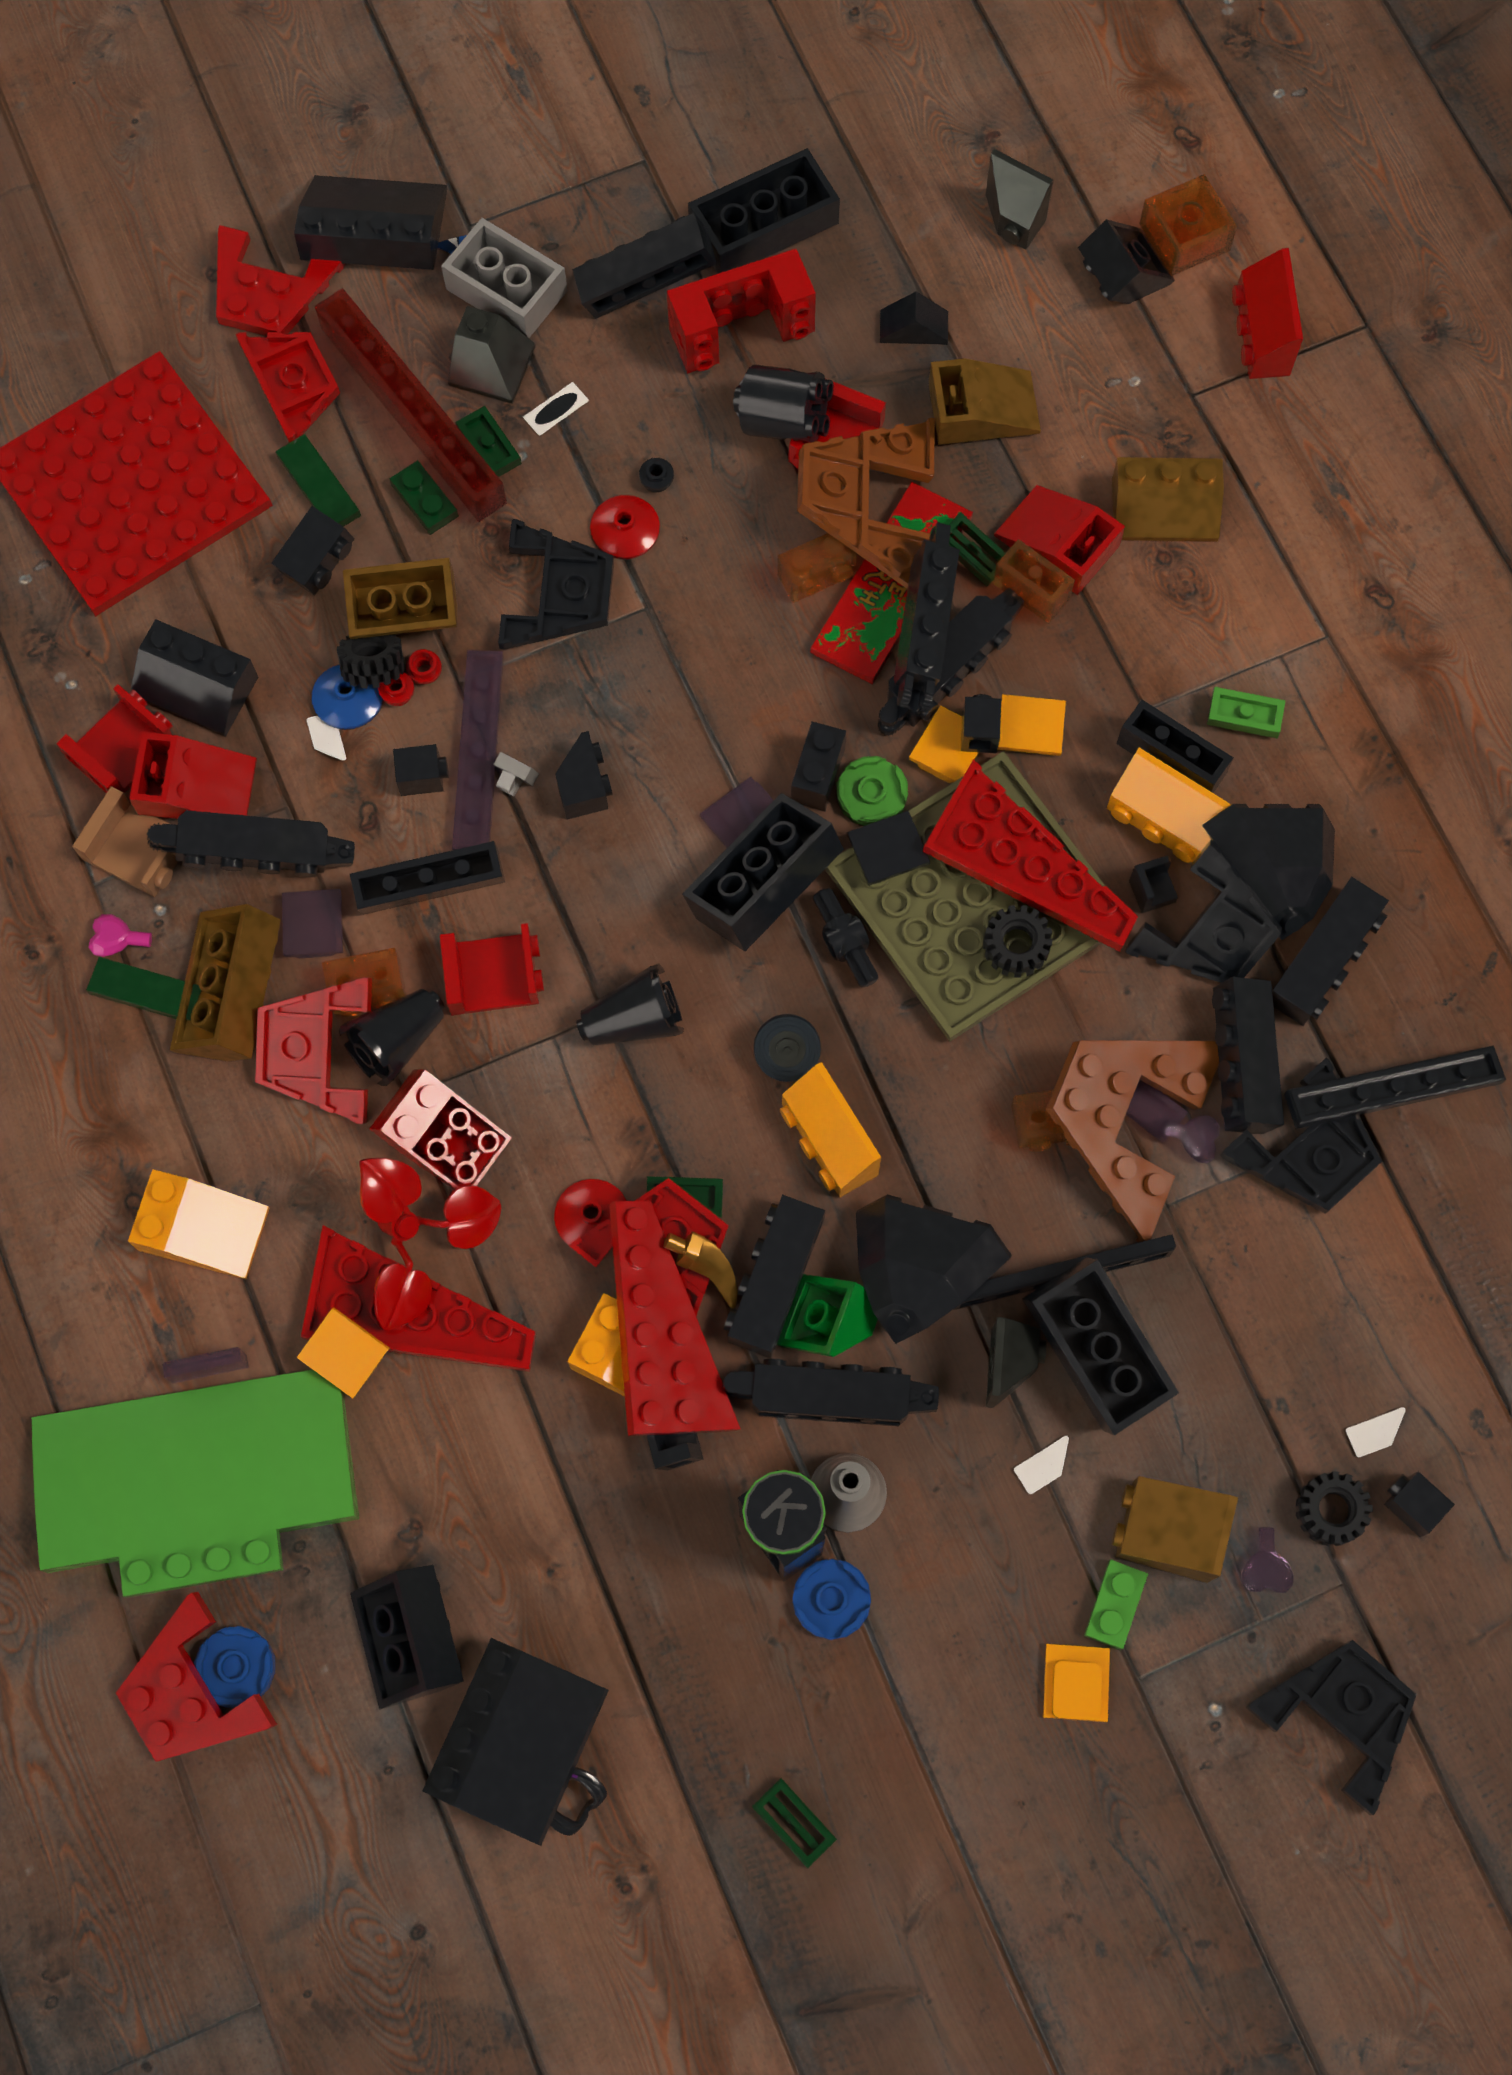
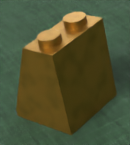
[1112,1476,1238,1583]

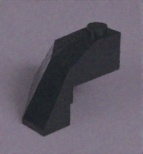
[1202,804,1335,940]
[856,1194,1012,1344]

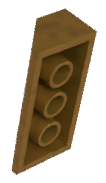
[170,904,281,1061]

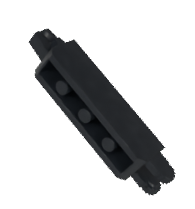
[894,522,960,713]
[878,588,1024,736]
[147,810,355,877]
[723,1358,939,1427]

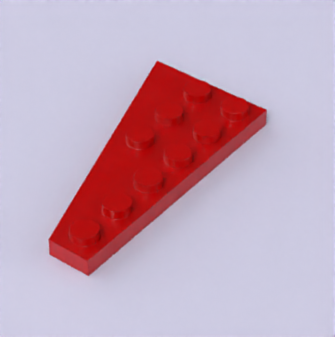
[922,759,1138,952]
[609,1201,741,1436]
[301,1225,536,1372]

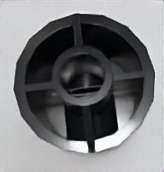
[733,364,834,443]

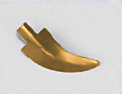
[663,1231,737,1308]

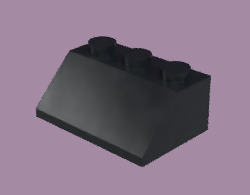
[131,619,259,737]
[350,1565,464,1710]

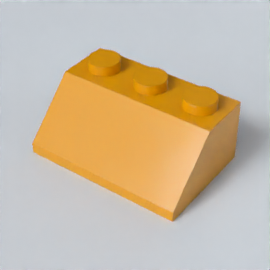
[1106,747,1231,863]
[779,1062,881,1198]

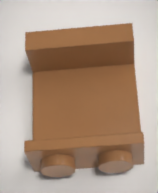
[72,786,178,897]

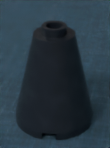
[576,963,684,1045]
[339,989,445,1086]

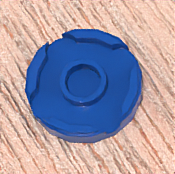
[792,1559,871,1640]
[194,1626,275,1708]

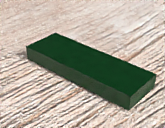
[275,434,361,527]
[86,957,202,1021]

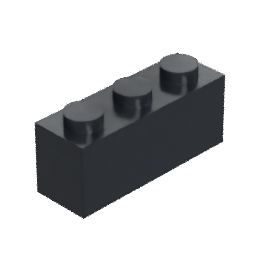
[1116,700,1234,793]

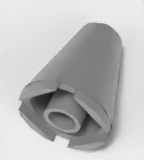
[811,1453,887,1533]

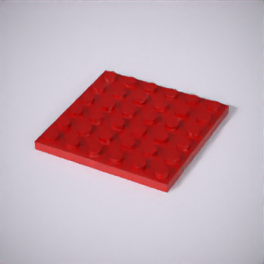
[0,351,273,617]

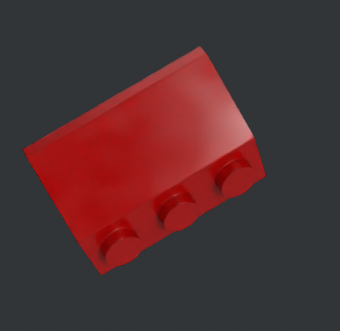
[1232,248,1303,379]

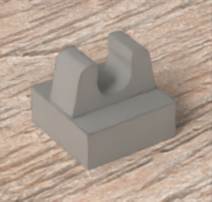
[493,752,539,796]

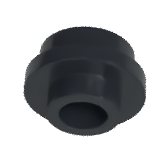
[639,458,674,492]

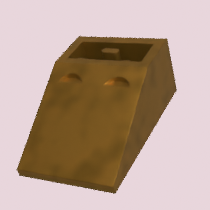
[929,358,1041,445]

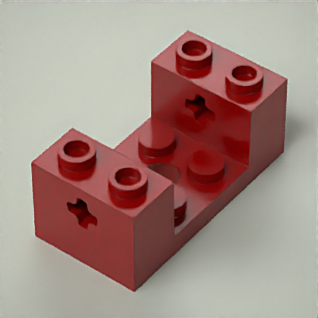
[666,248,816,374]

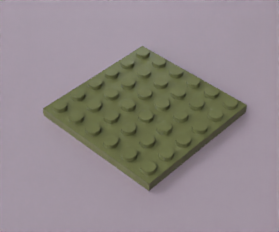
[825,751,1105,1042]

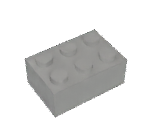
[441,218,568,338]

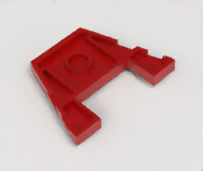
[216,225,345,336]
[255,977,372,1124]
[569,1178,729,1317]
[116,1592,277,1762]

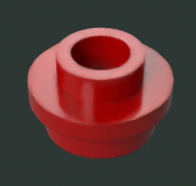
[406,649,442,684]
[378,673,414,706]

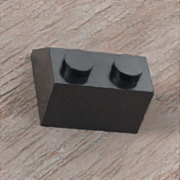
[1078,219,1175,304]

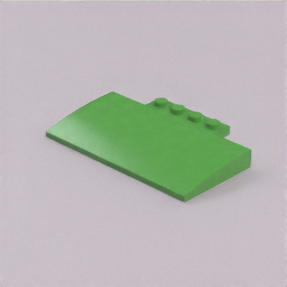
[32,1369,359,1598]

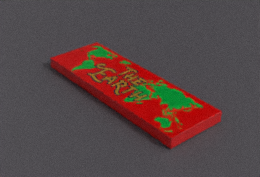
[810,482,973,685]

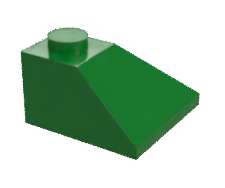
[776,1274,878,1357]

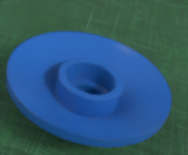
[312,665,383,730]

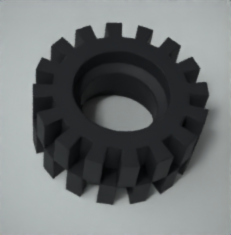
[337,634,405,689]
[983,905,1052,978]
[1296,1471,1373,1546]

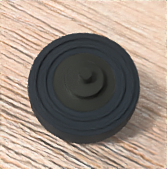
[754,1014,821,1082]

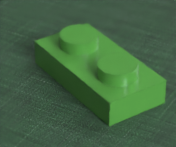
[1207,687,1285,739]
[1084,1559,1148,1650]

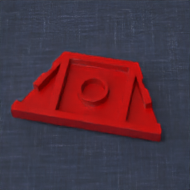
[235,332,340,443]

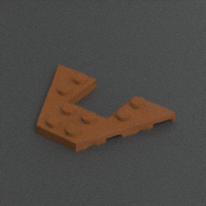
[797,417,935,589]
[1046,1040,1219,1243]

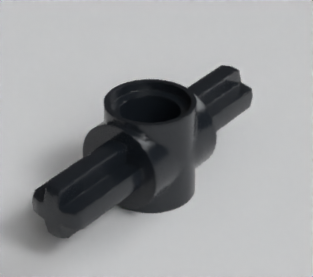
[813,888,879,987]

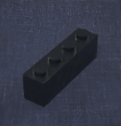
[572,213,717,319]
[350,841,505,915]
[1272,876,1389,1026]
[1212,977,1284,1134]
[724,1194,825,1358]

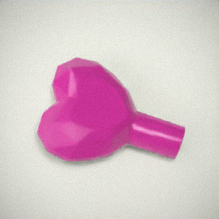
[88,914,152,957]

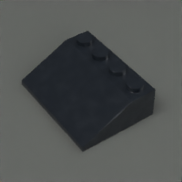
[294,175,447,270]
[422,1638,609,1846]

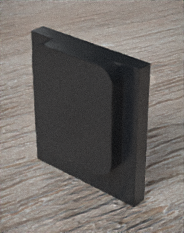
[847,810,930,886]

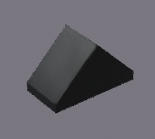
[880,291,948,345]

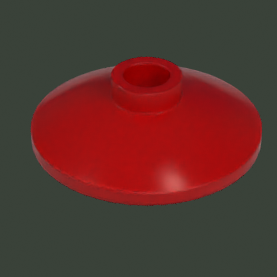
[590,495,660,559]
[554,1179,627,1246]

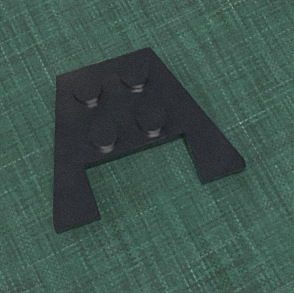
[498,519,614,650]
[1125,840,1282,983]
[1220,1057,1382,1214]
[1246,1640,1417,1815]

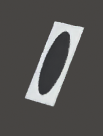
[523,382,589,436]

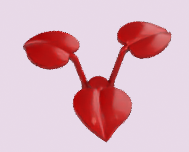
[359,1158,501,1331]

